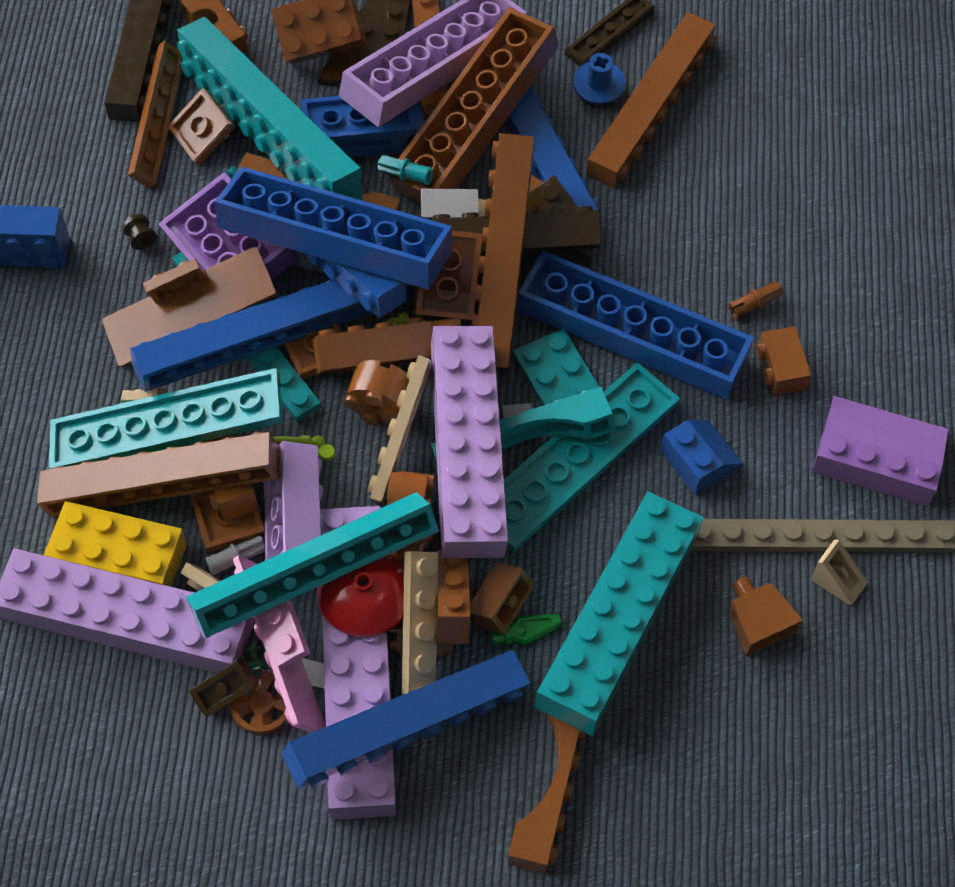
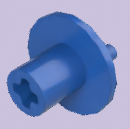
[573,53,626,106]

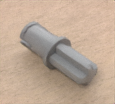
[205,536,265,576]

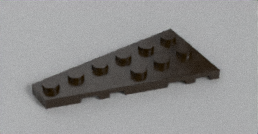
[317,0,411,87]

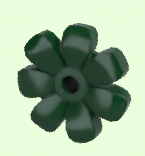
[243,642,271,677]

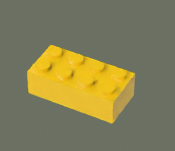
[44,501,187,587]

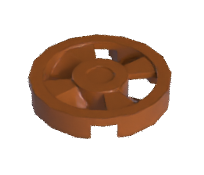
[230,672,287,736]

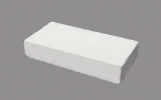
[421,189,478,218]

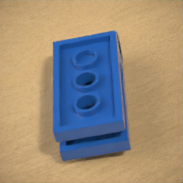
[300,96,426,158]

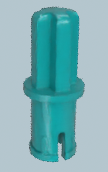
[378,156,433,185]

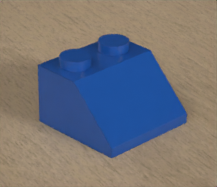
[660,420,744,495]

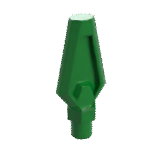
[490,613,562,646]

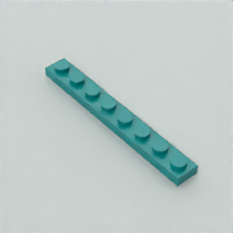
[172,252,321,422]

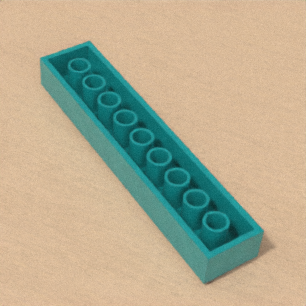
[177,17,363,201]

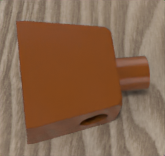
[729,576,803,656]

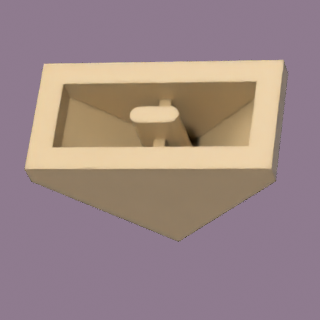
[811,540,868,605]

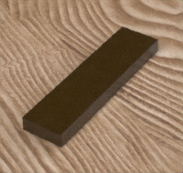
[564,0,655,67]

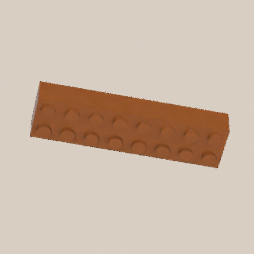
[387,7,559,204]

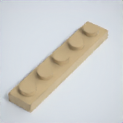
[368,355,432,505]
[402,551,438,695]

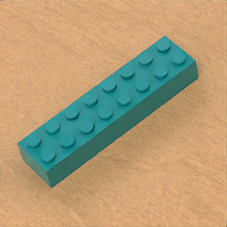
[535,491,704,736]

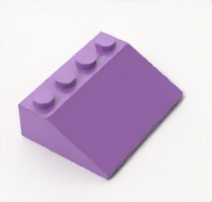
[158,172,298,280]
[812,396,948,506]

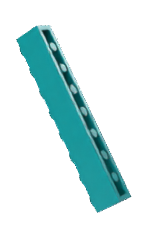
[186,492,439,638]

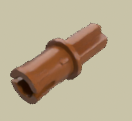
[728,281,784,319]

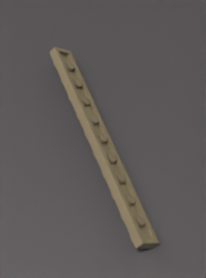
[691,519,955,553]

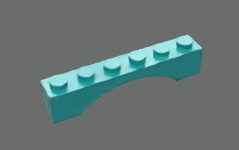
[431,386,616,461]

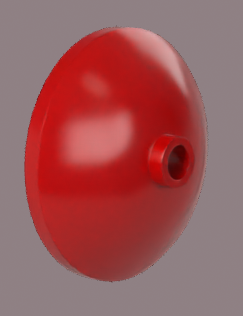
[317,554,404,638]

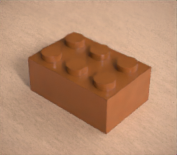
[271,0,367,65]

